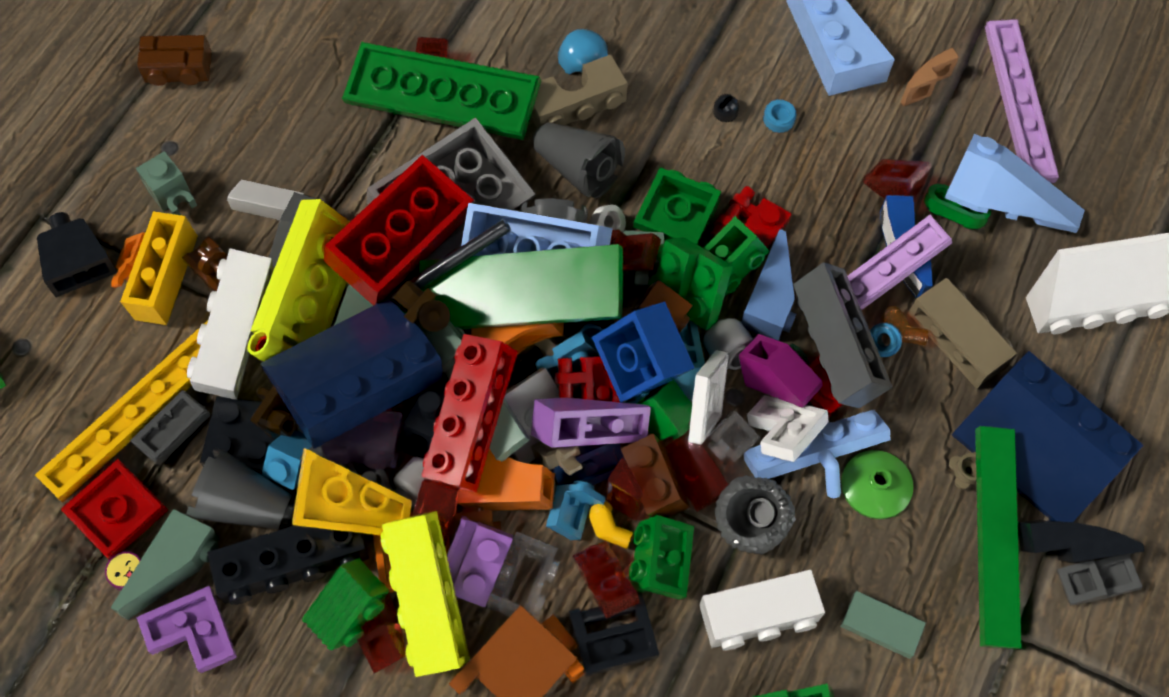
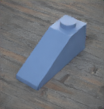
[741,229,796,341]

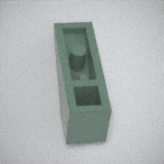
[111,509,220,620]

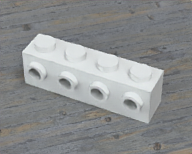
[187,248,274,400]

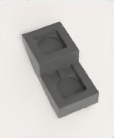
[1057,554,1143,606]

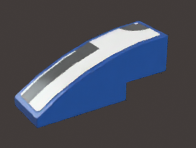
[880,195,933,298]

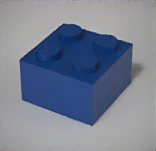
[592,302,695,403]

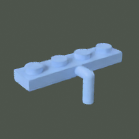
[743,409,890,498]

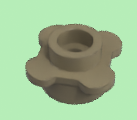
[949,452,976,490]

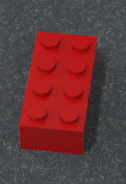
[324,154,474,306]

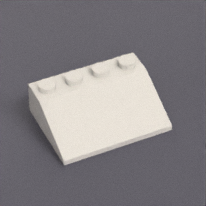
[1026,233,1169,334]

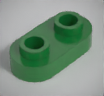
[924,184,991,229]

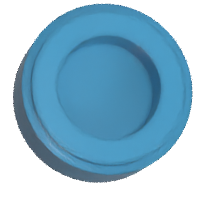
[763,100,796,133]

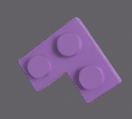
[137,586,237,673]

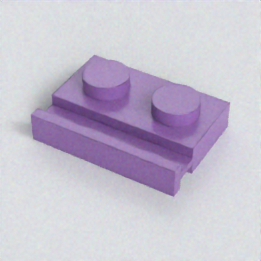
[447,516,513,608]

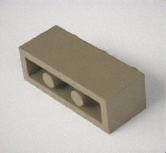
[908,277,1017,389]

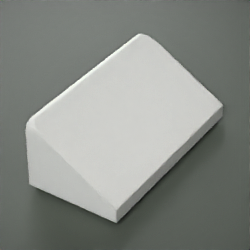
[227,180,304,220]

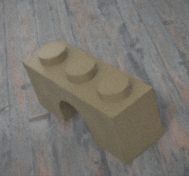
[531,54,628,129]

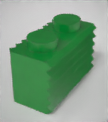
[302,559,389,651]

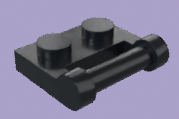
[568,592,660,677]

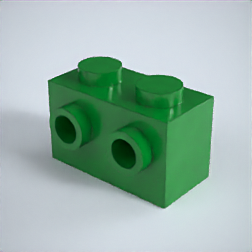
[703,216,770,297]

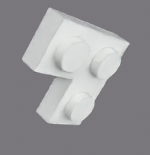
[747,395,829,462]

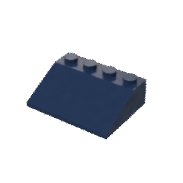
[261,298,443,450]
[952,351,1144,522]

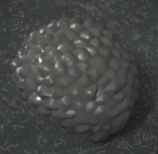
[715,475,796,555]

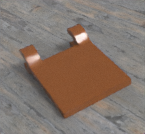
[449,605,577,697]

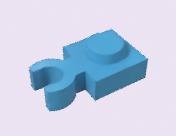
[535,331,600,377]

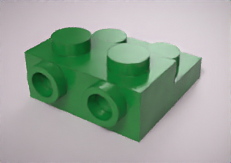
[633,167,721,245]
[648,237,733,330]

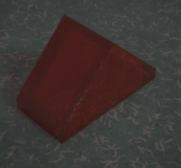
[862,159,932,199]

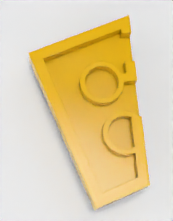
[292,448,412,535]

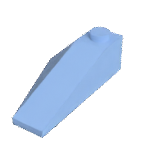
[945,134,1085,233]

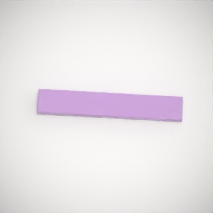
[985,19,1059,183]

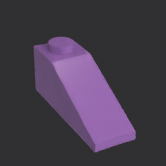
[531,398,651,448]

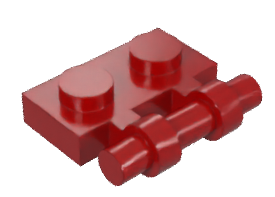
[709,186,792,250]
[555,356,620,402]

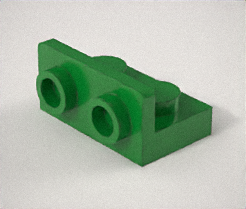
[629,515,694,600]

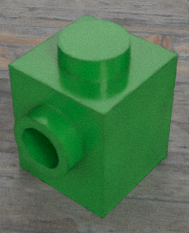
[637,380,692,440]

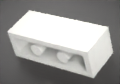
[699,570,825,651]

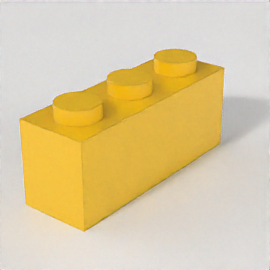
[120,211,198,325]

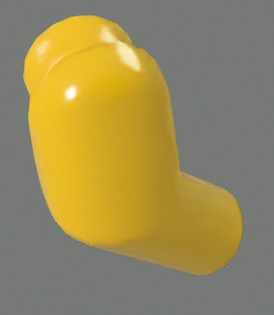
[589,500,634,549]

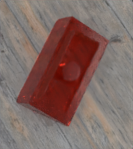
[666,429,729,512]
[606,457,643,520]

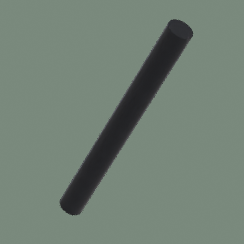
[388,219,511,306]

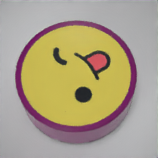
[105,552,141,591]

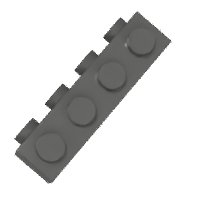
[793,262,893,408]

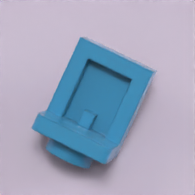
[546,481,606,540]

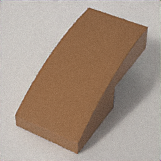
[901,48,959,106]

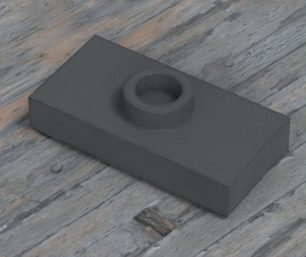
[130,390,210,466]

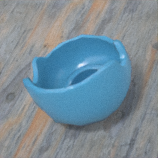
[558,29,608,74]

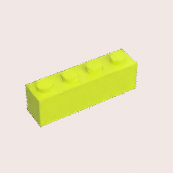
[381,511,470,677]

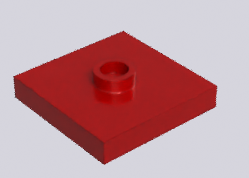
[60,459,168,560]

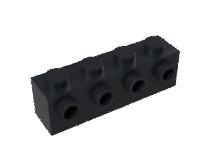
[207,525,370,605]

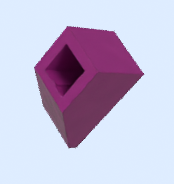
[739,334,823,408]

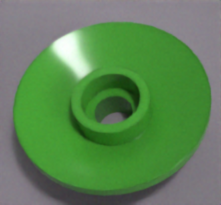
[841,450,913,519]

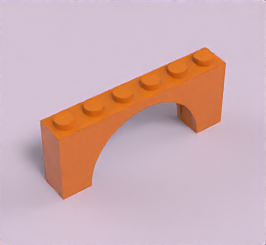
[455,323,564,511]

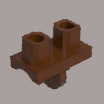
[182,236,228,292]

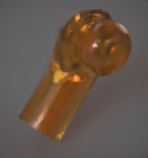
[882,306,929,345]

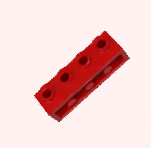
[421,334,518,493]

